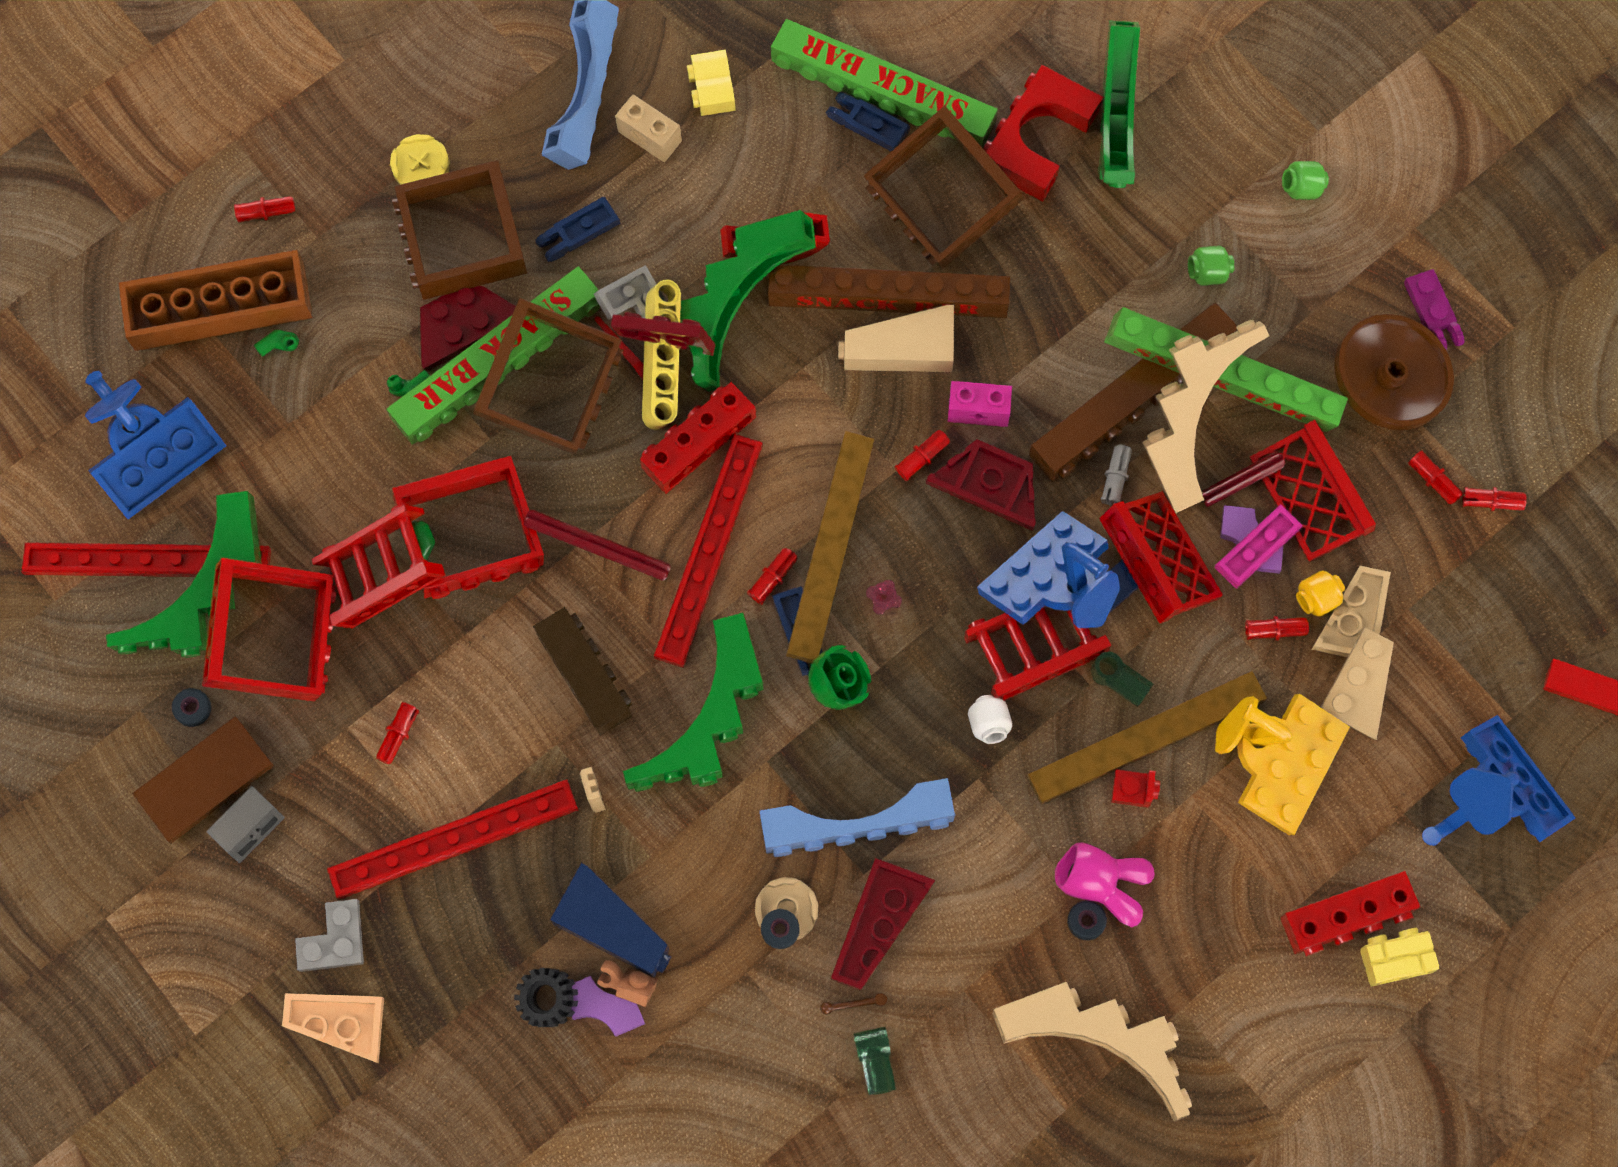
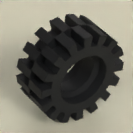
[514,968,578,1027]

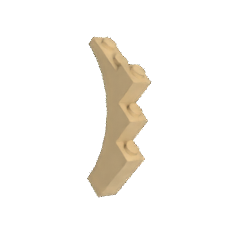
[1142,320,1269,513]
[992,982,1192,1121]

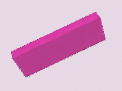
[1214,504,1303,589]

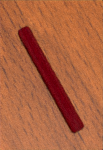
[524,509,671,581]

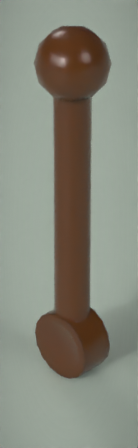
[820,993,887,1015]

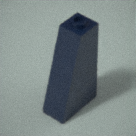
[550,863,671,977]

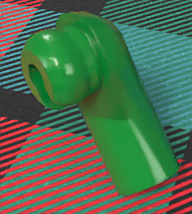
[253,330,299,357]
[386,370,430,397]
[410,520,435,560]

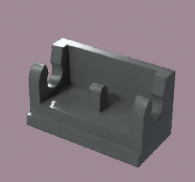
[206,786,285,863]

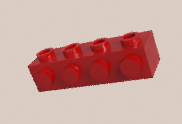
[640,382,756,494]
[1280,871,1420,956]

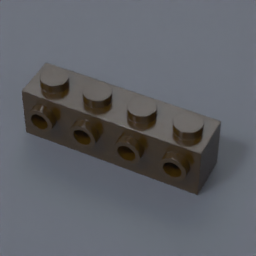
[533,607,633,736]

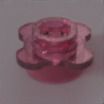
[866,580,902,615]

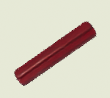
[1201,451,1285,507]

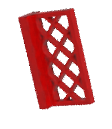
[1249,420,1376,563]
[1099,491,1223,624]

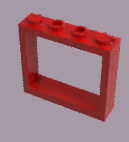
[392,456,544,599]
[202,558,337,702]

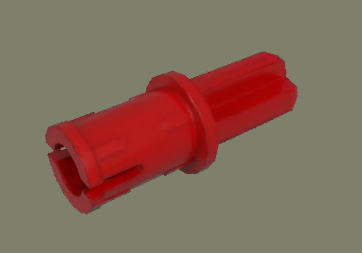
[234,196,295,223]
[894,430,950,481]
[1408,450,1463,504]
[1462,487,1527,511]
[747,548,798,605]
[1245,616,1309,641]
[376,702,420,765]

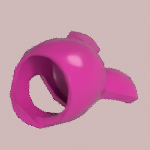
[1055,842,1155,927]

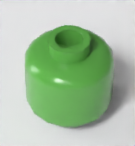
[1282,161,1329,200]
[1188,245,1234,286]

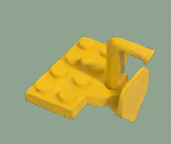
[1215,694,1350,835]

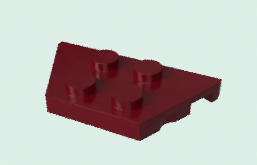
[420,285,516,372]
[926,439,1036,531]

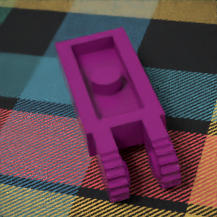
[1404,269,1465,350]

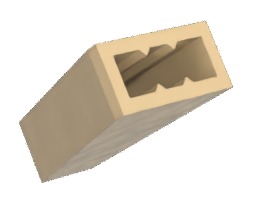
[838,305,954,372]

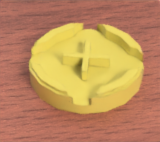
[390,134,450,185]

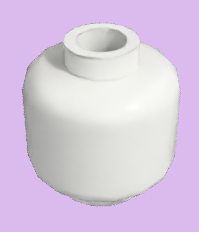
[968,695,1012,744]

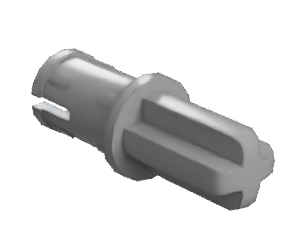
[1101,444,1132,506]

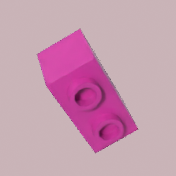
[947,381,1012,427]

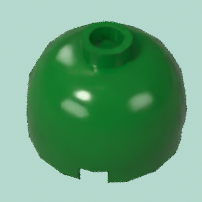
[808,645,871,710]

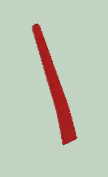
[594,316,658,384]

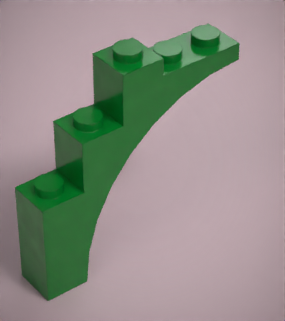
[1098,20,1140,188]
[680,210,816,392]
[106,491,262,658]
[623,613,764,792]

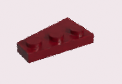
[611,312,715,356]

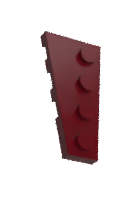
[831,858,935,991]

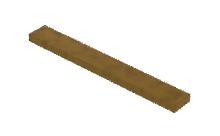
[786,431,874,663]
[1027,671,1267,804]

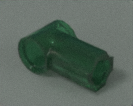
[1091,652,1154,707]
[853,1027,896,1096]

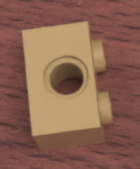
[615,95,682,163]

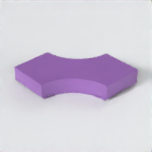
[1220,505,1283,574]
[571,976,645,1037]

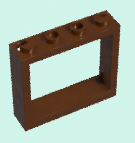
[864,105,1024,269]
[392,160,528,300]
[473,298,624,455]

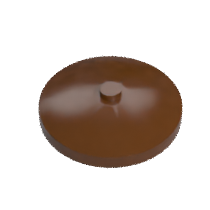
[1334,314,1454,430]

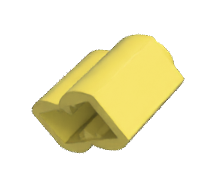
[687,50,736,116]

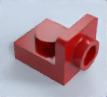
[1111,769,1160,808]

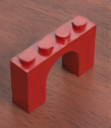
[983,65,1103,202]

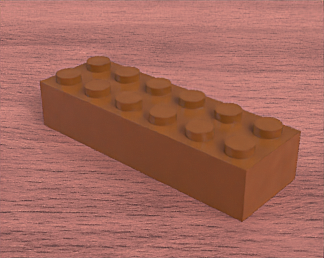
[119,250,313,351]

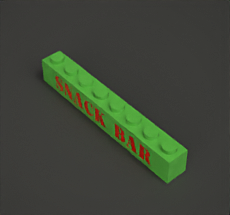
[771,19,998,148]
[386,266,600,445]
[1104,307,1348,432]

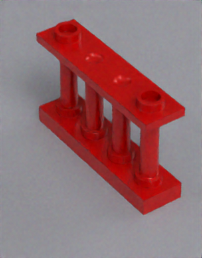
[311,503,445,628]
[964,606,1111,701]

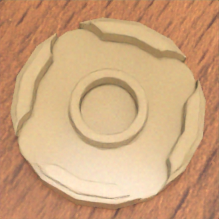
[755,877,818,940]

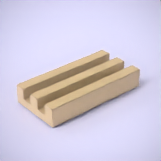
[580,767,606,813]

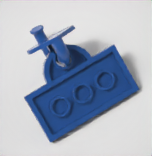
[85,371,226,519]
[977,511,1120,628]
[1422,715,1576,846]

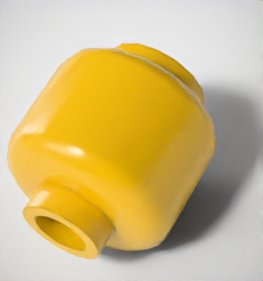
[1296,571,1345,616]

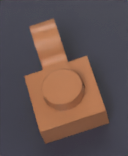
[597,960,658,1007]

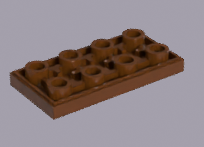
[132,716,274,844]

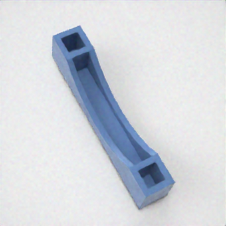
[542,0,619,170]
[760,778,955,857]

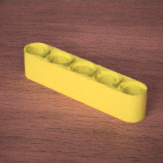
[642,280,681,430]

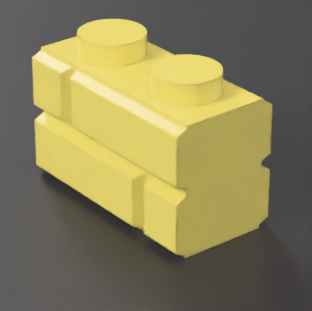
[1360,928,1439,987]

